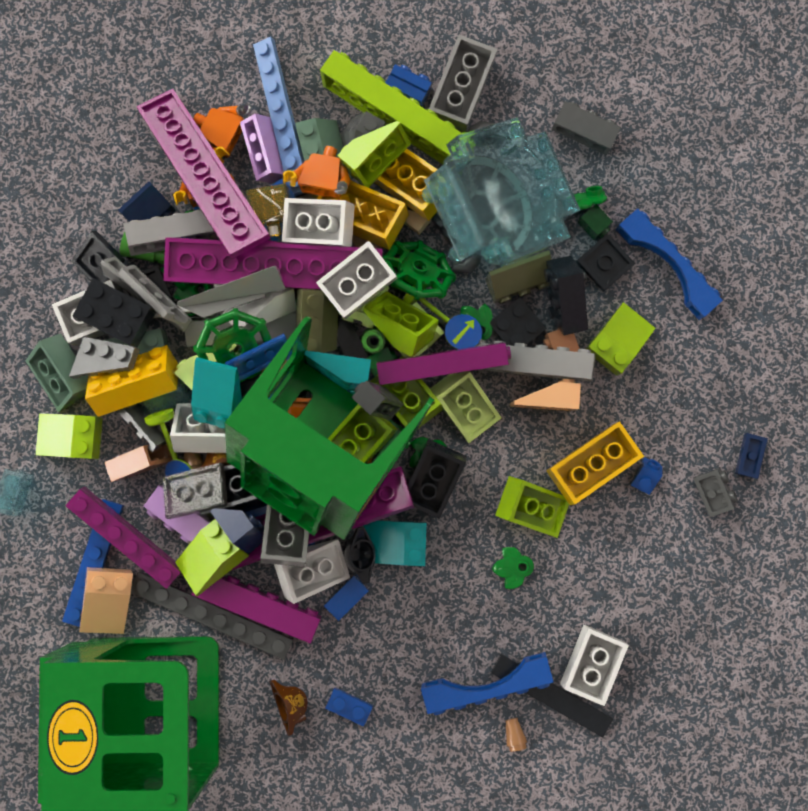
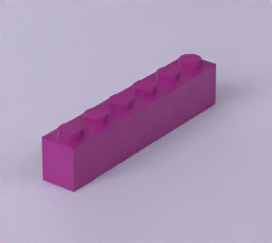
[65,486,181,589]
[191,575,322,643]

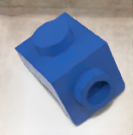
[631,457,662,495]

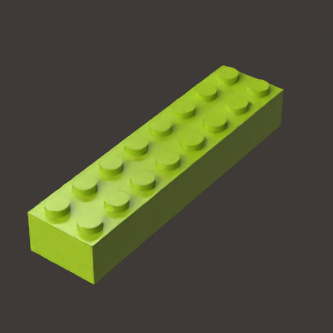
[320,50,475,174]

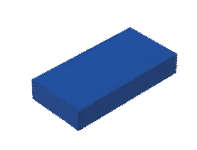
[324,575,369,621]

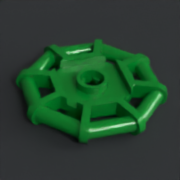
[382,240,456,300]
[193,308,272,383]

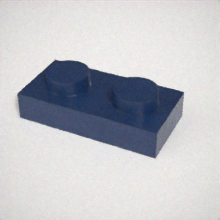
[735,433,768,479]

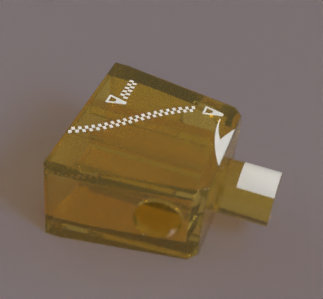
[245,183,289,237]

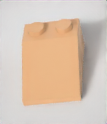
[510,379,581,411]
[79,567,133,634]

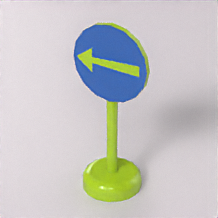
[403,285,482,349]
[144,408,196,494]

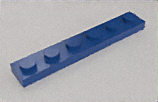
[62,499,124,627]

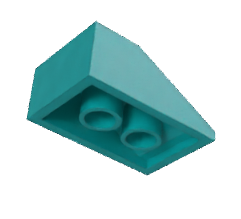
[305,350,371,395]
[191,357,242,428]
[363,520,427,566]

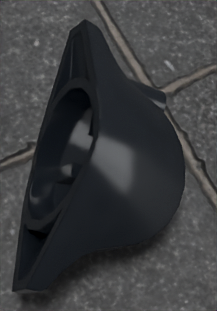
[344,527,376,584]

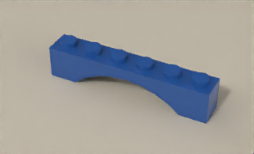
[615,208,723,320]
[421,652,554,715]

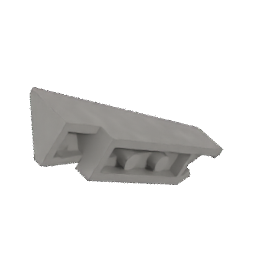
[101,257,192,332]
[177,266,286,318]

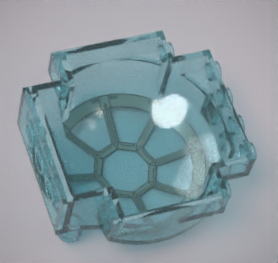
[422,117,580,267]

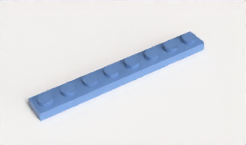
[253,36,304,197]

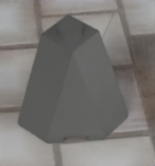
[340,111,385,147]

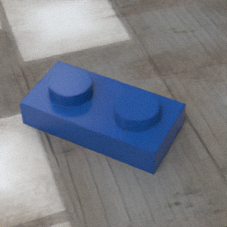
[325,687,373,727]

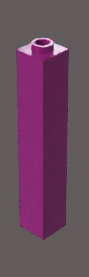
[376,342,511,385]

